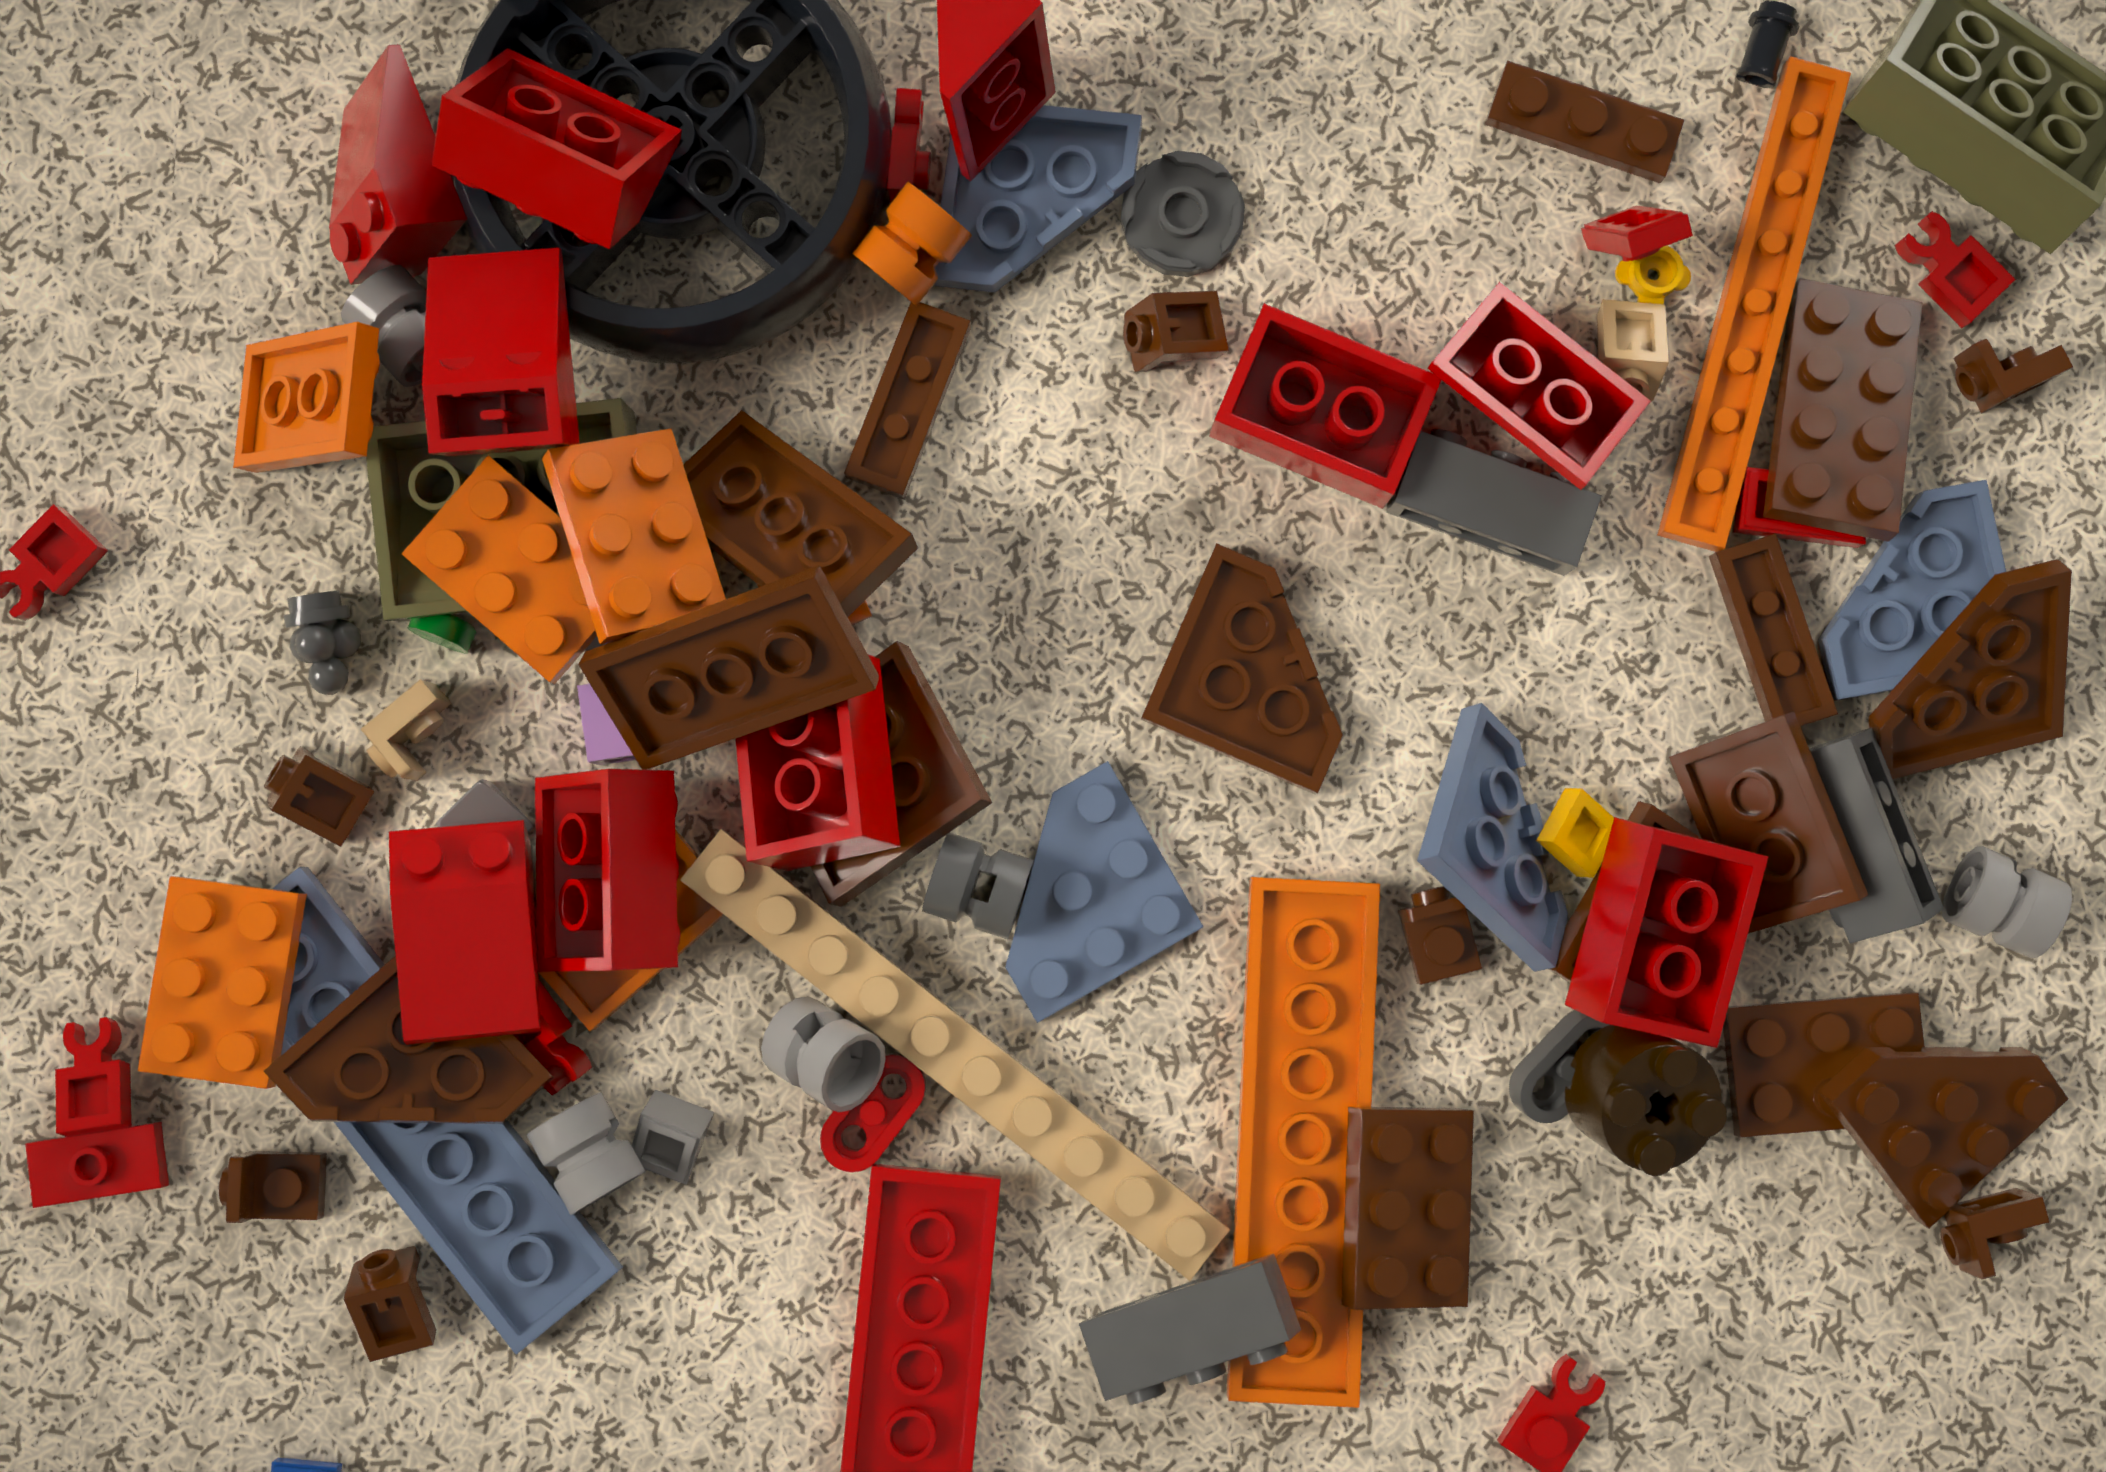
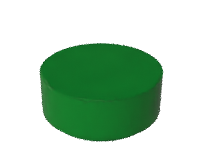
[407,614,477,654]

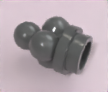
[283,590,361,695]

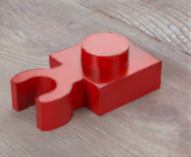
[887,88,931,203]
[1894,211,2016,329]
[0,504,109,621]
[513,979,592,1096]
[55,1017,132,1137]
[1497,1354,1606,1472]

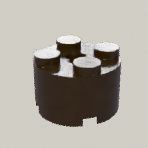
[1565,1025,1727,1176]

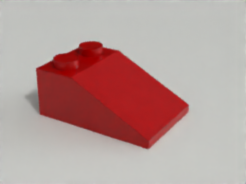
[329,44,467,285]
[389,820,541,1045]

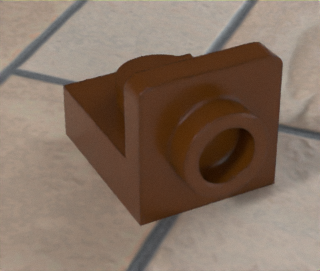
[1123,291,1229,372]
[1953,339,2073,414]
[264,746,374,847]
[1398,886,1482,985]
[219,1151,327,1223]
[1940,1188,2049,1280]
[343,1246,437,1362]

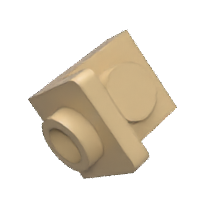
[1597,299,1669,402]
[361,679,452,781]

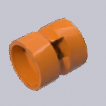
[852,182,972,306]

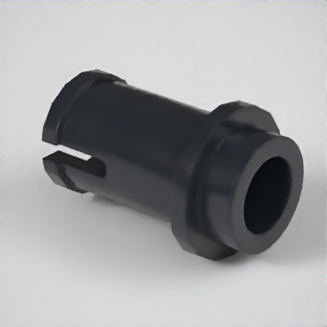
[1736,1,1800,88]

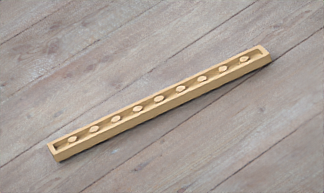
[680,829,1230,1281]

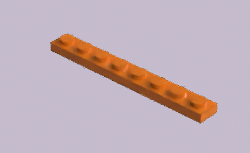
[1657,56,1851,552]

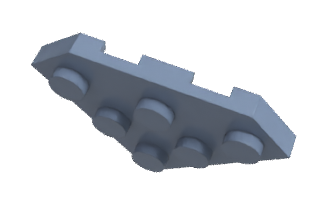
[934,105,1142,292]
[1818,480,2006,701]
[1417,703,1568,972]
[1005,761,1203,1023]

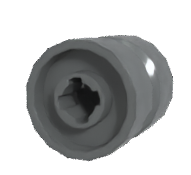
[922,833,1034,940]

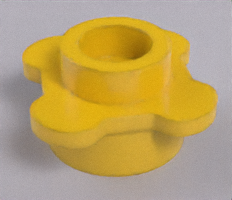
[1615,245,1691,304]

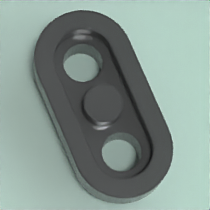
[1509,1010,1610,1123]

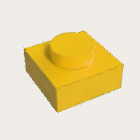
[1536,788,1614,878]

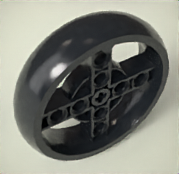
[450,0,892,364]

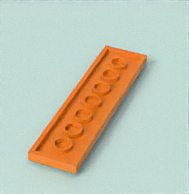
[1227,877,1380,1408]

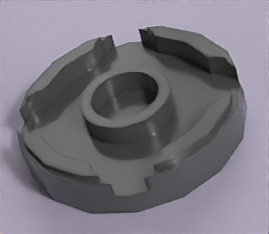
[1120,151,1245,277]

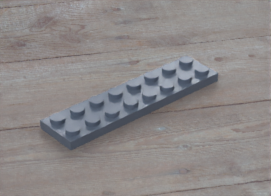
[272,867,623,1355]

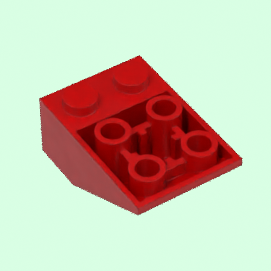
[422,248,580,456]

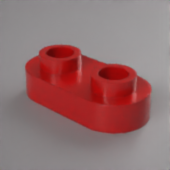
[820,1054,926,1172]

